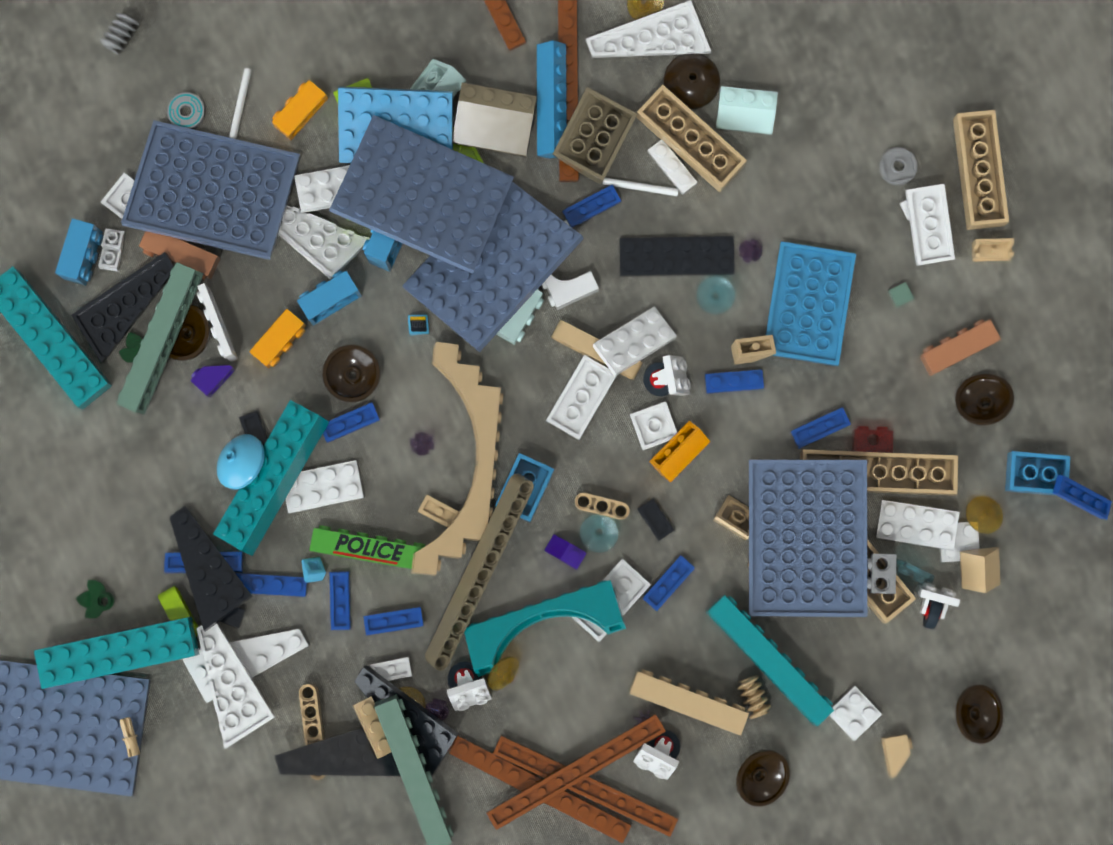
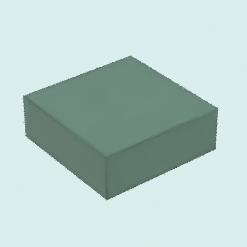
[888,282,914,308]

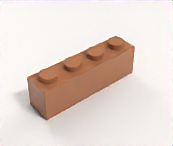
[139,231,221,280]
[919,319,1001,376]

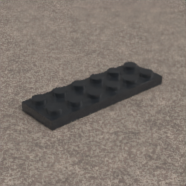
[619,236,734,277]

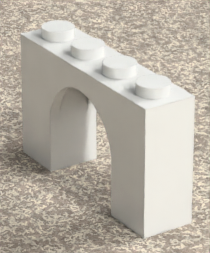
[542,220,599,310]

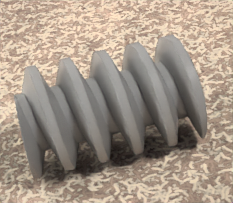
[100,13,139,55]

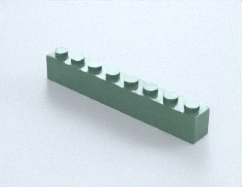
[117,262,204,415]
[374,694,454,845]

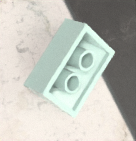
[410,59,466,97]
[716,86,778,135]
[496,289,544,345]

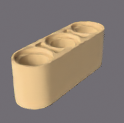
[575,493,630,520]

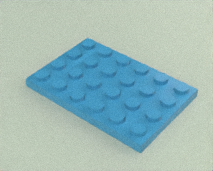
[338,86,453,163]
[765,241,856,366]

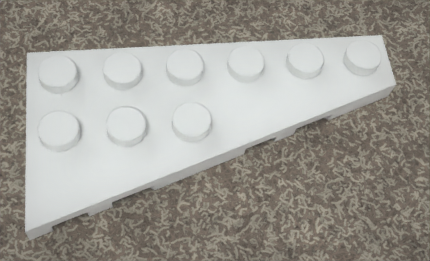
[585,0,711,58]
[197,623,275,749]

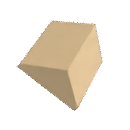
[713,495,749,540]
[960,547,1000,593]

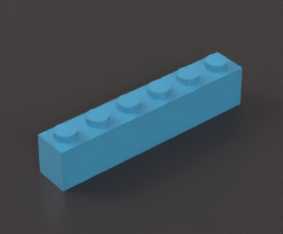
[537,40,567,159]

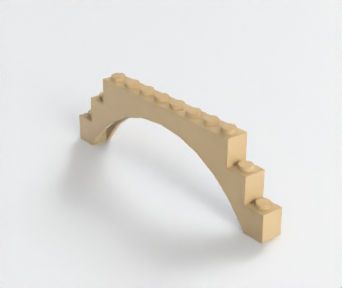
[411,342,503,576]

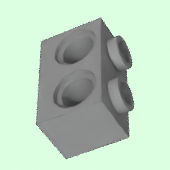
[867,554,897,594]

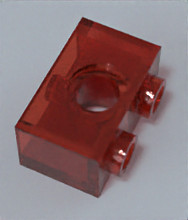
[852,426,893,453]

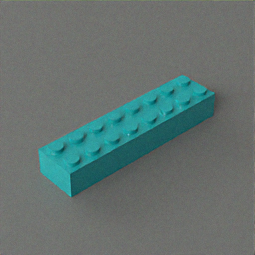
[0,266,112,410]
[213,400,329,556]
[706,595,834,727]
[34,616,200,689]

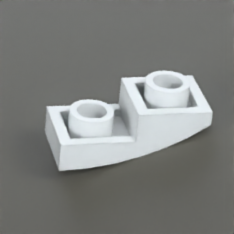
[98,228,125,272]

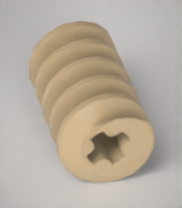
[737,675,771,719]

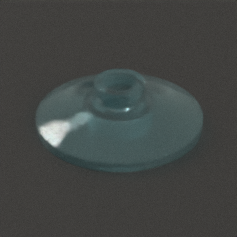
[697,276,735,314]
[580,514,618,553]

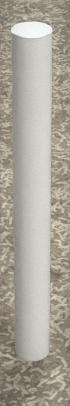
[229,68,252,139]
[603,177,678,196]

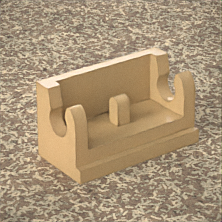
[972,238,1014,262]

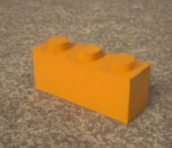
[272,80,328,140]
[249,309,306,369]
[649,421,711,483]

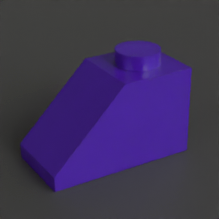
[190,365,236,398]
[544,534,587,570]

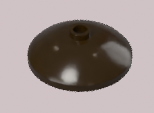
[664,54,720,109]
[169,305,211,361]
[322,345,380,402]
[955,374,1014,425]
[956,685,1003,744]
[736,750,790,807]

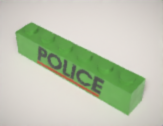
[309,525,425,569]

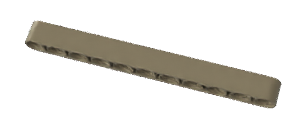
[425,473,534,671]

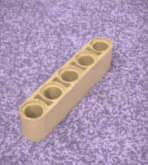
[551,320,643,380]
[299,684,326,780]

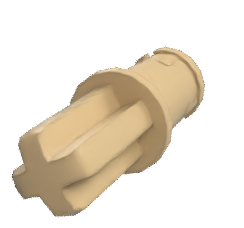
[120,717,141,757]

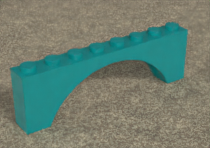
[464,580,626,677]

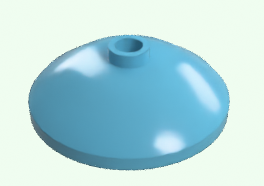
[217,434,264,490]

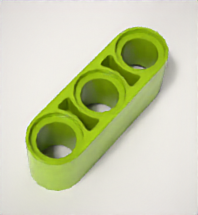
[157,585,198,637]

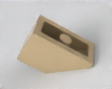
[731,335,776,365]
[881,734,913,778]

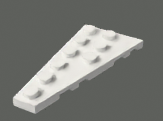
[278,205,370,280]
[183,629,309,703]

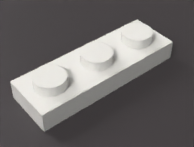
[647,139,698,195]

